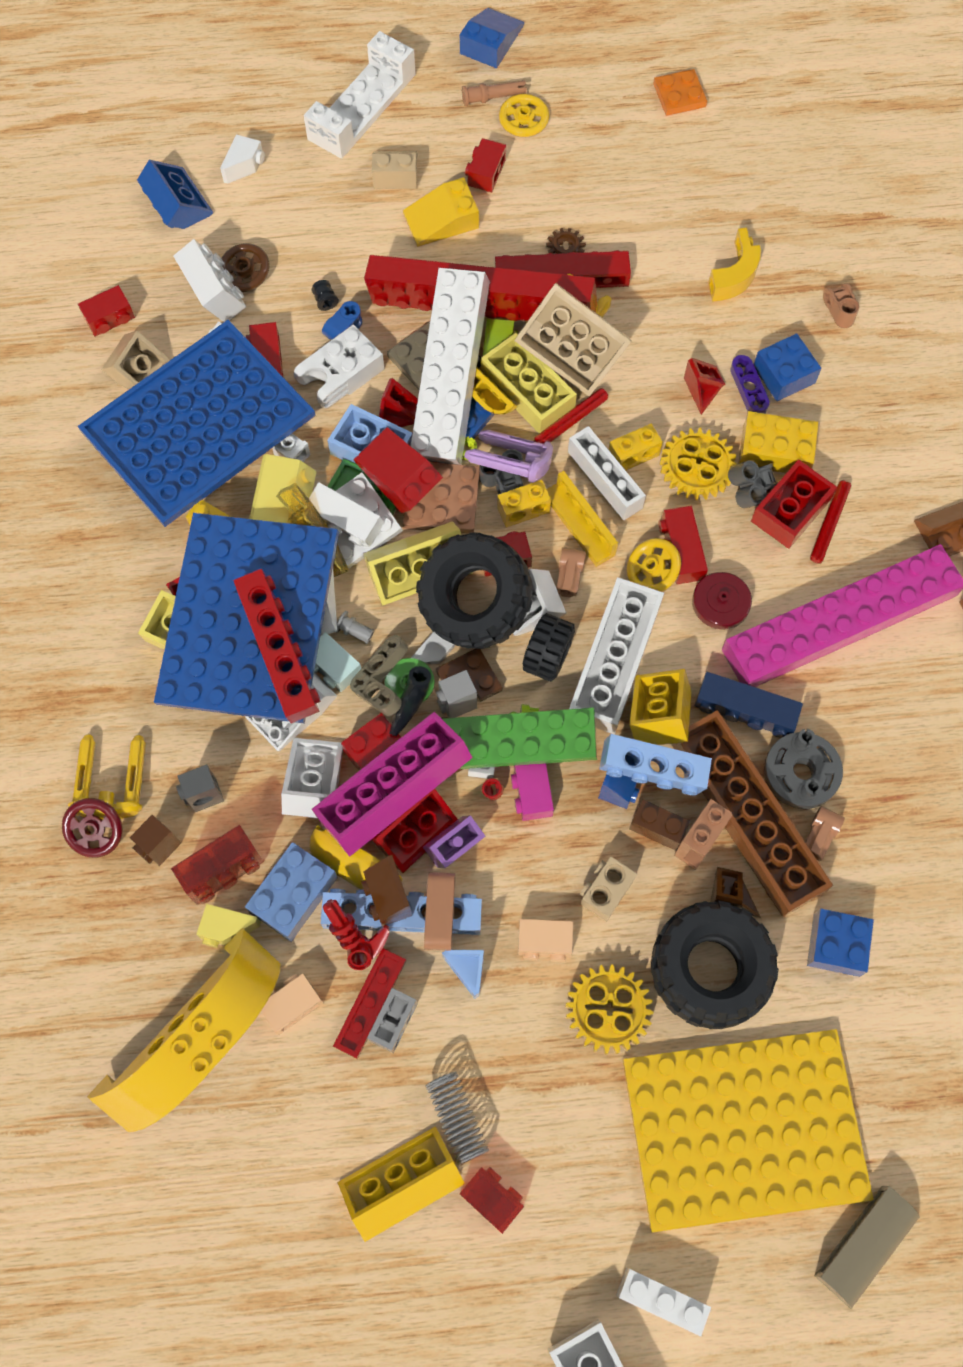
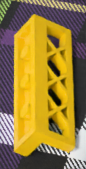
[547,471,618,567]

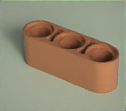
[424,872,455,951]

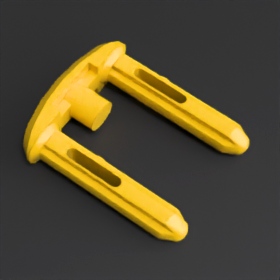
[68,734,146,820]

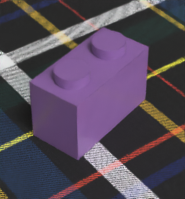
[423,815,486,868]

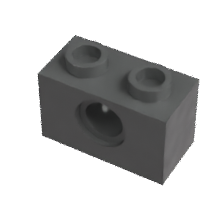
[176,764,224,812]

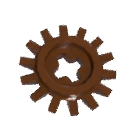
[546,228,586,254]

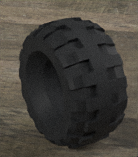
[416,532,533,649]
[651,901,779,1029]

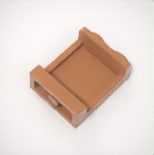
[674,799,733,870]

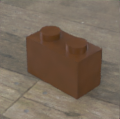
[629,799,690,851]
[130,815,181,866]

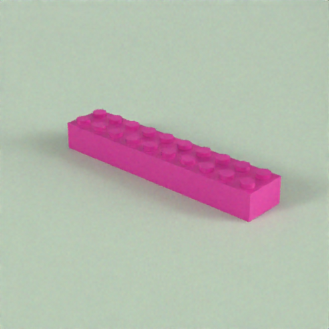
[722,544,963,687]

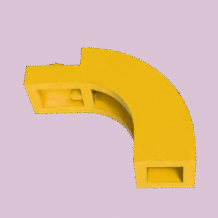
[708,227,761,302]

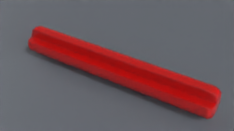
[534,388,608,444]
[810,480,852,564]

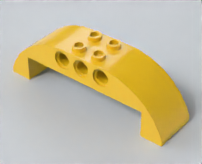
[87,928,281,1132]

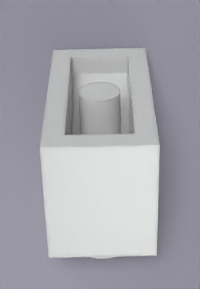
[220,134,265,184]

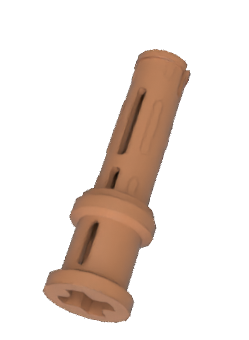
[461,80,527,106]

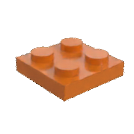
[653,69,707,116]

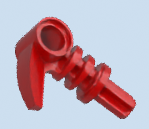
[323,899,389,970]

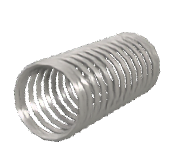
[425,1071,489,1165]

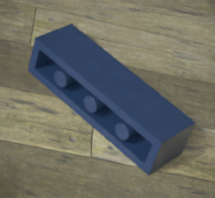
[694,671,803,738]

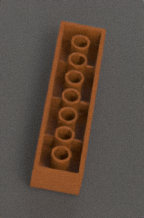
[671,710,834,917]

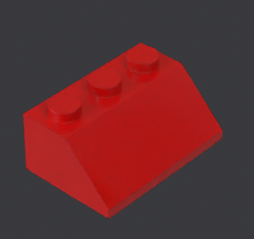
[371,788,458,873]

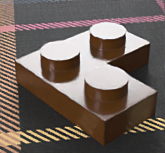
[436,649,503,702]

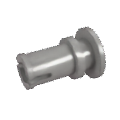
[336,611,374,644]

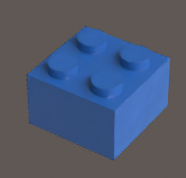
[754,333,822,402]
[807,909,874,977]

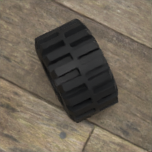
[522,613,575,682]

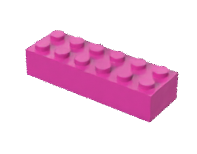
[311,712,472,857]

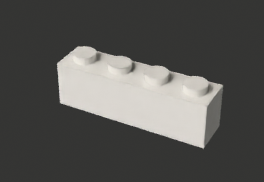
[568,426,646,520]

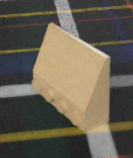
[514,283,632,396]

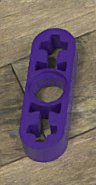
[730,355,770,414]

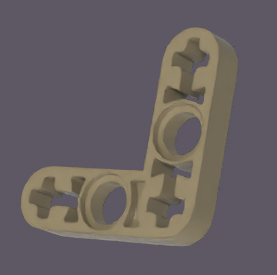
[350,635,408,716]

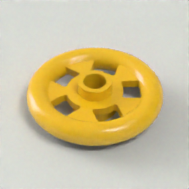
[499,94,549,137]
[627,538,681,592]

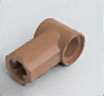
[557,547,586,598]
[805,806,845,861]

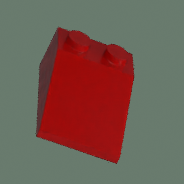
[353,427,443,513]

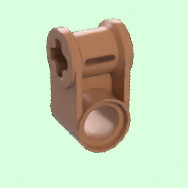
[823,283,860,328]

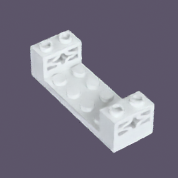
[304,31,416,159]

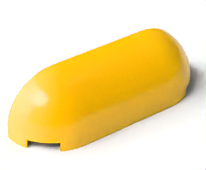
[472,366,518,415]
[309,825,403,890]

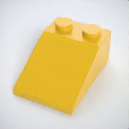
[403,177,479,247]

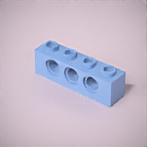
[599,734,712,796]

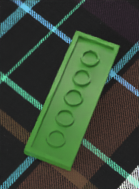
[442,708,597,769]

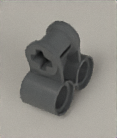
[479,449,524,495]
[728,461,778,509]

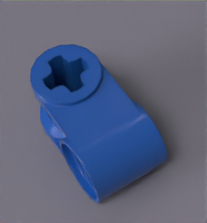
[322,301,362,340]

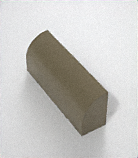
[814,1186,920,1309]

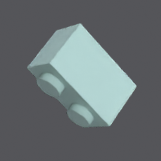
[314,632,361,692]

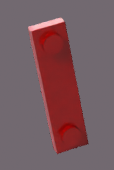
[333,948,406,1059]

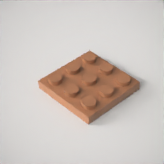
[403,463,479,533]

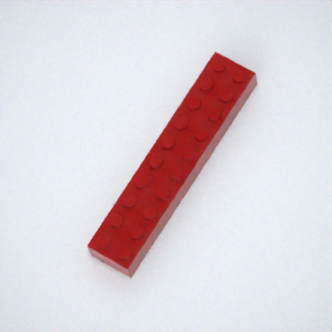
[364,255,597,321]

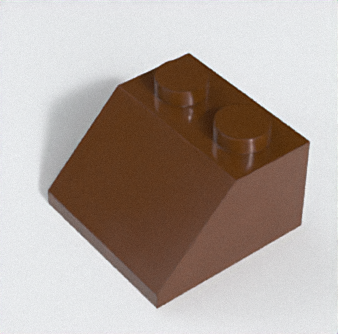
[361,855,412,927]

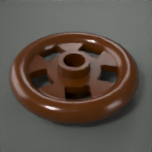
[221,243,270,292]

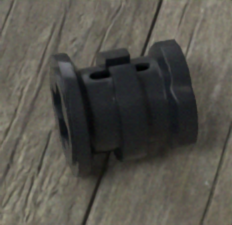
[311,280,339,311]

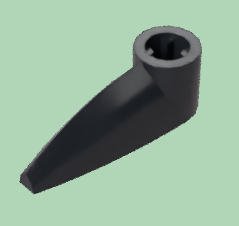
[389,666,431,736]

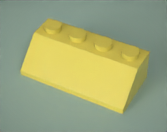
[249,454,317,525]
[363,521,471,606]

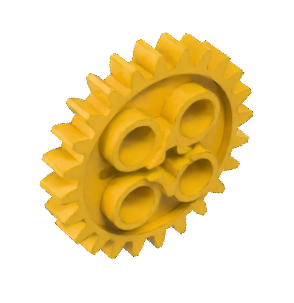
[660,428,737,500]
[565,964,653,1055]

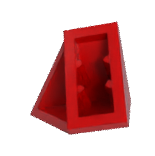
[684,357,726,415]
[379,378,418,428]

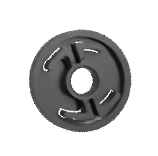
[764,729,843,809]

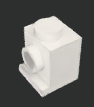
[272,434,310,462]

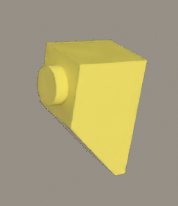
[196,904,261,948]

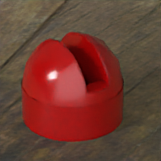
[482,778,503,800]

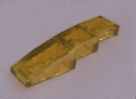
[276,483,349,577]

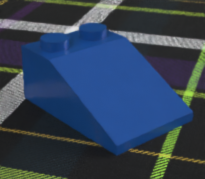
[459,8,524,69]

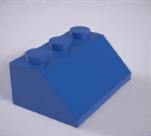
[137,159,213,229]

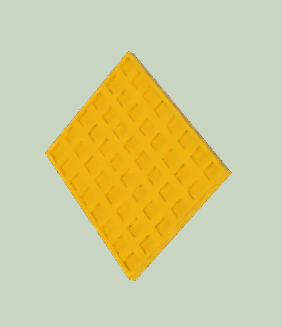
[623,1029,874,1233]

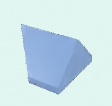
[442,950,484,999]

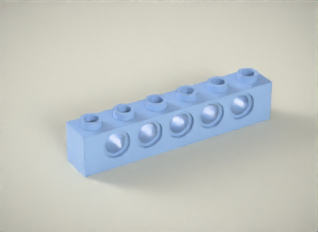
[320,888,482,935]

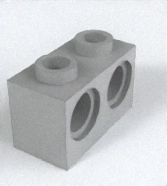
[367,988,418,1053]

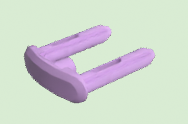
[464,430,553,483]

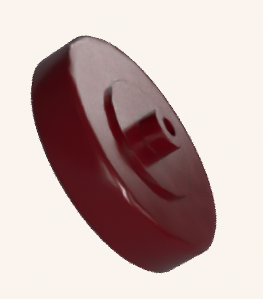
[692,572,752,630]

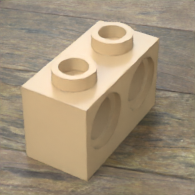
[580,857,637,922]

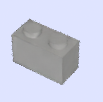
[436,670,477,718]

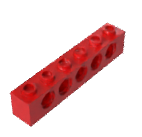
[233,569,321,723]

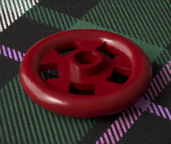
[62,798,123,858]

